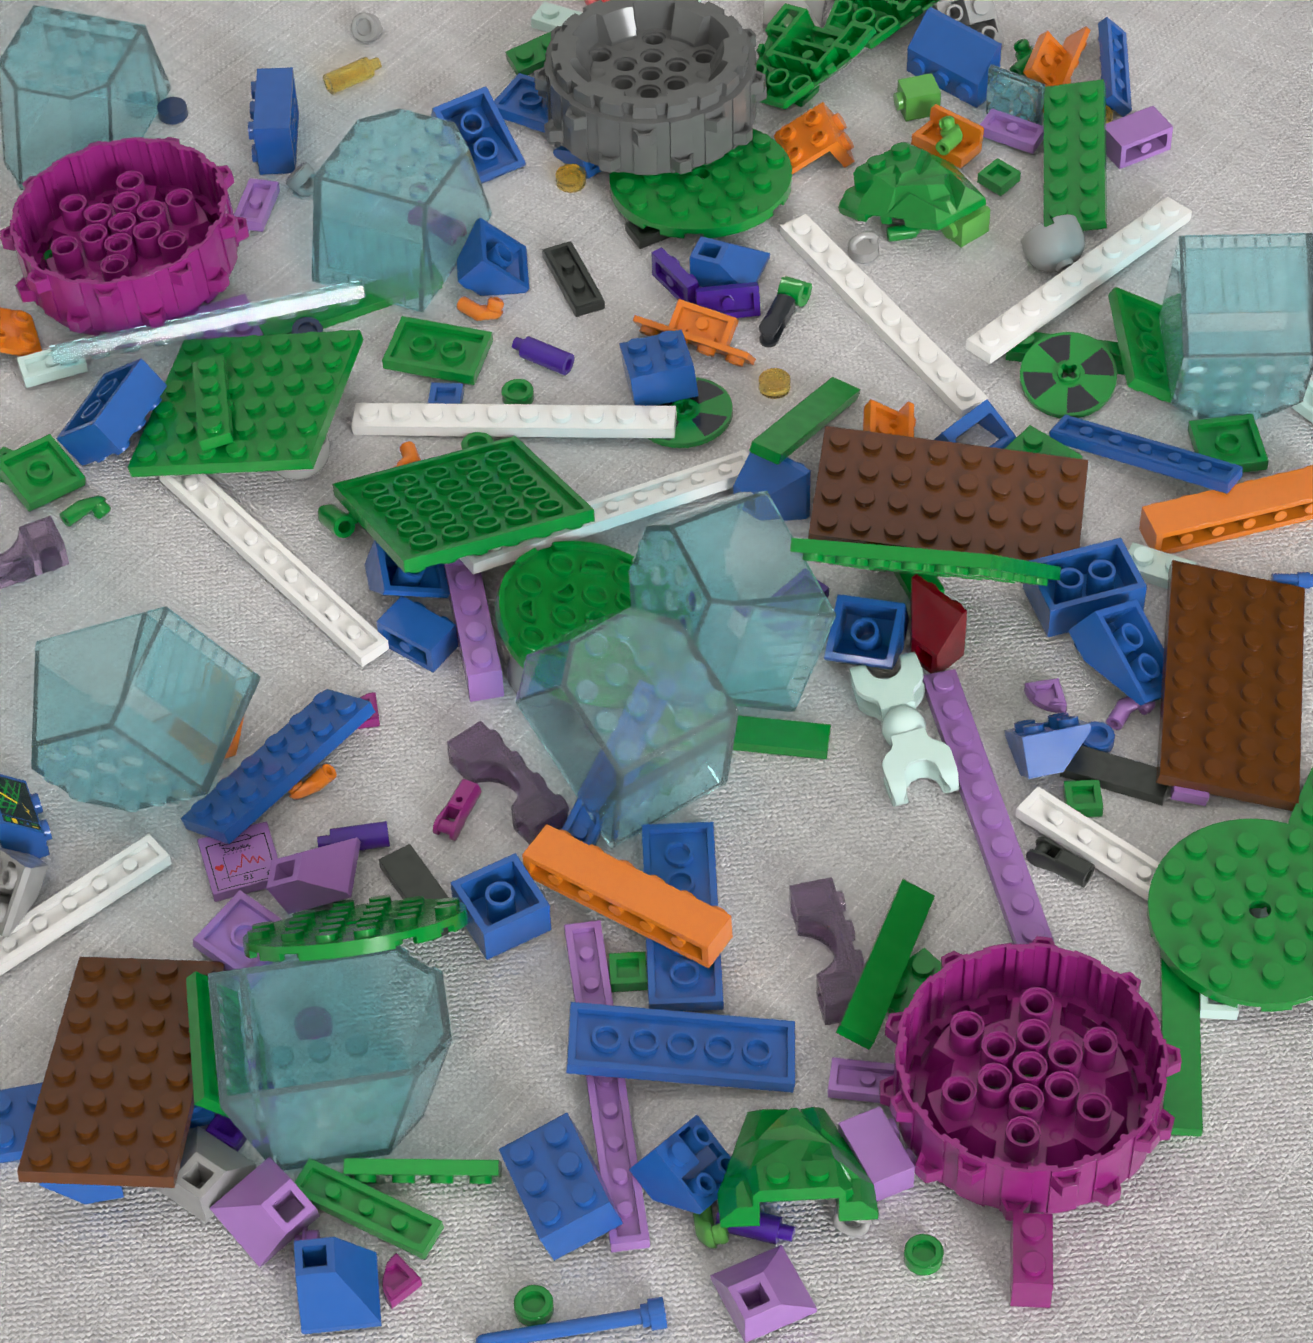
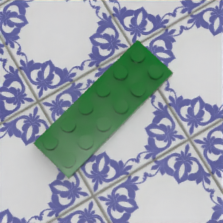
[1044,79,1107,231]

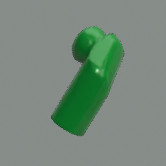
[1010,39,1033,79]
[886,224,922,242]
[59,495,111,527]

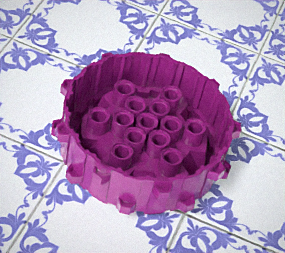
[0,137,249,337]
[879,936,1182,1221]

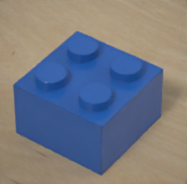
[619,329,699,406]
[450,853,552,960]

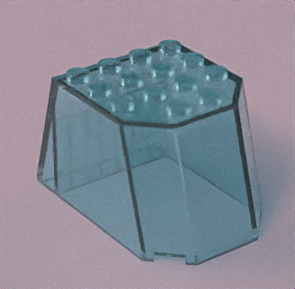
[0,5,171,190]
[312,108,492,312]
[1160,233,1313,420]
[629,491,836,712]
[31,606,261,812]
[515,607,739,849]
[208,945,452,1171]

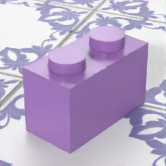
[1106,106,1173,170]
[838,1106,917,1202]

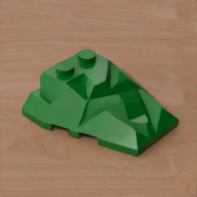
[824,0,940,49]
[756,3,876,109]
[838,142,986,231]
[717,1107,878,1228]

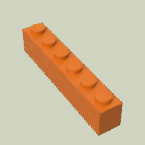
[1139,465,1313,554]
[522,824,733,968]

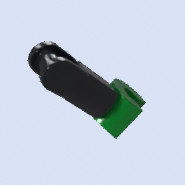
[759,276,812,348]

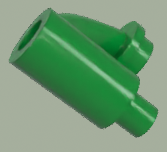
[318,504,358,538]

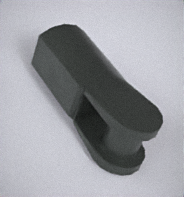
[1026,836,1095,888]

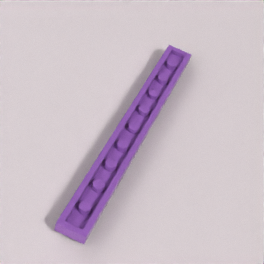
[923,669,1055,944]
[564,920,650,1253]

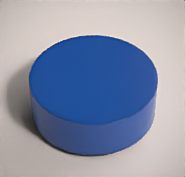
[1081,721,1115,753]

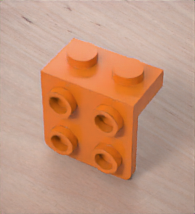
[774,102,855,174]
[0,307,42,356]

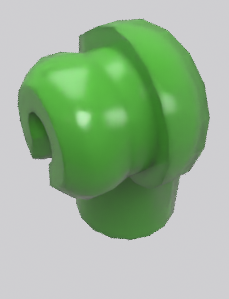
[693,1205,729,1249]

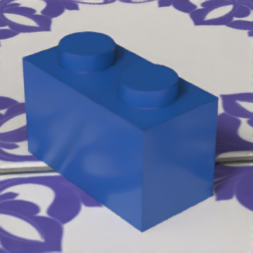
[376,596,458,673]

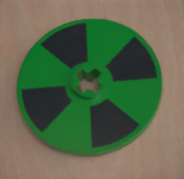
[1020,332,1117,418]
[648,377,733,448]

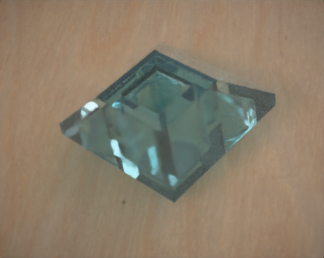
[986,64,1045,125]

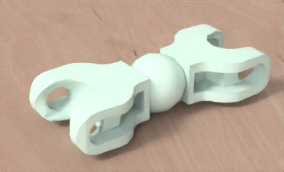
[849,652,960,807]

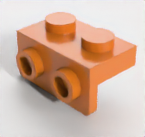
[911,104,984,168]
[863,399,916,437]

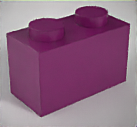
[1010,1212,1053,1308]

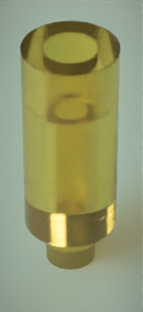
[323,57,382,95]

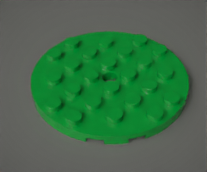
[609,129,792,239]
[495,541,697,710]
[1147,819,1313,1012]
[242,895,468,962]

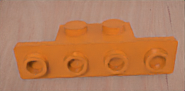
[1023,26,1091,115]
[633,299,756,367]

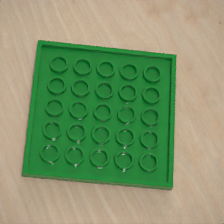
[127,330,364,477]
[332,436,595,573]
[790,538,1061,586]

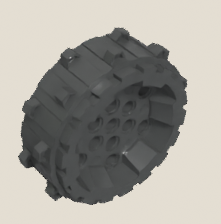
[534,0,767,175]

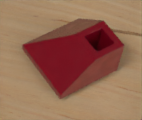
[909,574,967,674]

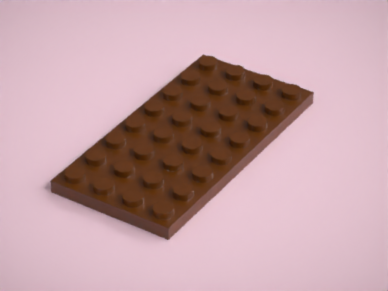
[808,426,1088,561]
[1156,560,1305,811]
[17,956,226,1188]

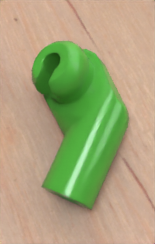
[936,116,963,155]

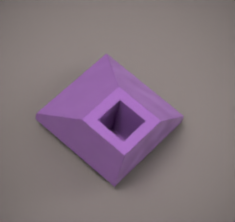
[266,837,361,914]
[209,1157,320,1268]
[710,1245,817,1343]

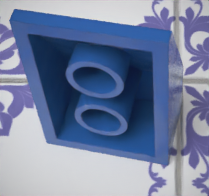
[429,86,526,188]
[1068,599,1164,706]

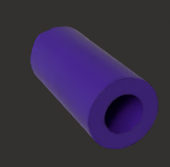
[512,336,575,376]
[317,821,390,851]
[715,1210,796,1245]

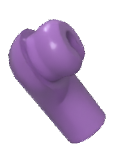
[1106,696,1156,730]

